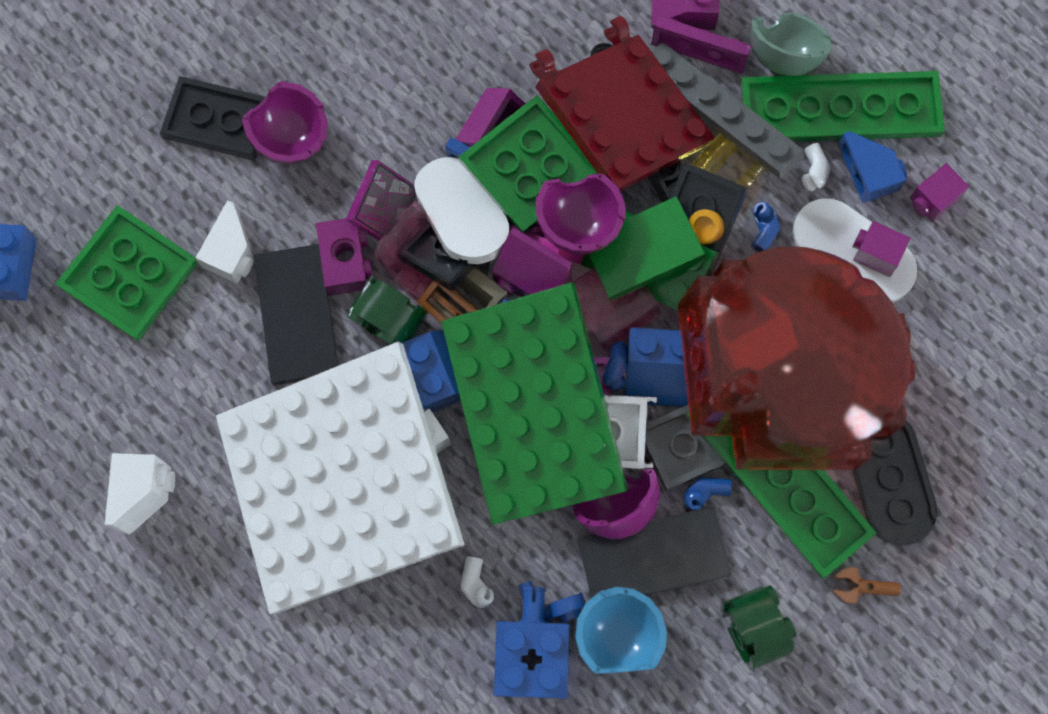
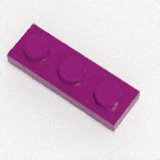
[651,16,751,74]

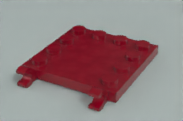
[529,16,715,191]

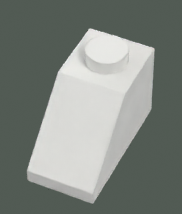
[196,200,253,284]

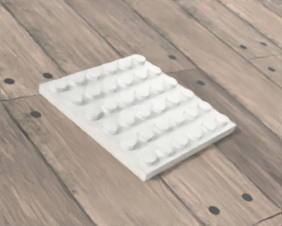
[216,342,464,614]

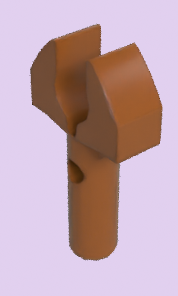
[832,567,901,604]

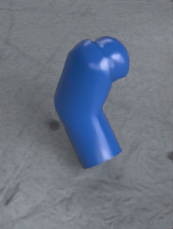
[752,202,780,254]
[602,341,628,391]
[683,477,732,510]

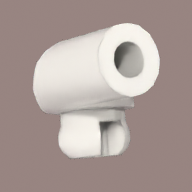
[802,143,830,191]
[460,556,494,608]

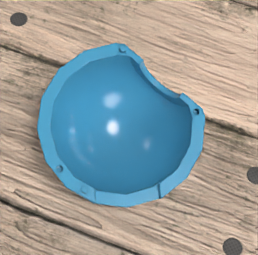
[575,587,667,674]

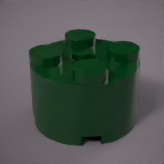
[347,276,428,345]
[720,585,797,671]

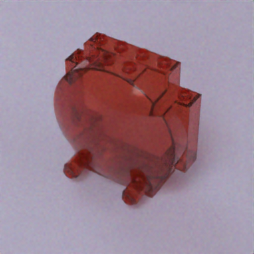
[677,246,916,470]

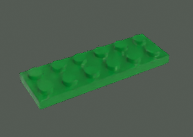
[740,71,945,142]
[685,370,877,579]

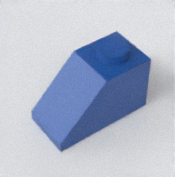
[838,131,907,203]

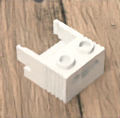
[604,394,657,469]

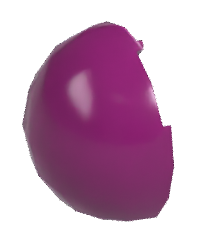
[242,81,328,165]
[536,173,625,255]
[573,469,661,540]

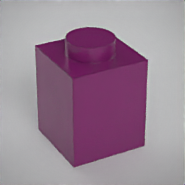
[910,163,970,222]
[852,221,911,277]

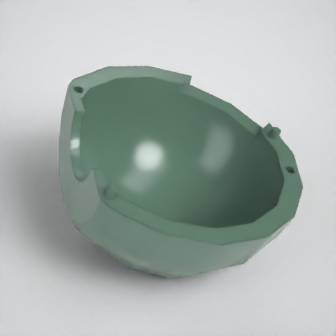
[749,12,832,76]

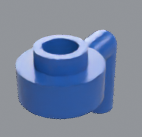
[518,581,586,623]

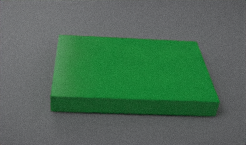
[589,196,706,302]

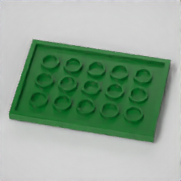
[441,283,629,525]

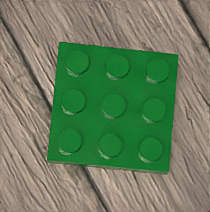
[458,95,597,234]
[55,205,199,342]

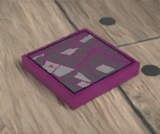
[345,160,421,252]

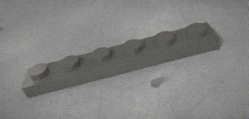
[652,42,804,179]

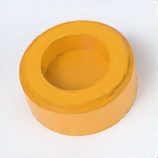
[689,209,724,244]

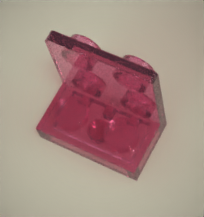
[375,201,433,298]
[571,267,661,352]

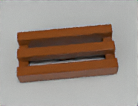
[417,281,479,324]

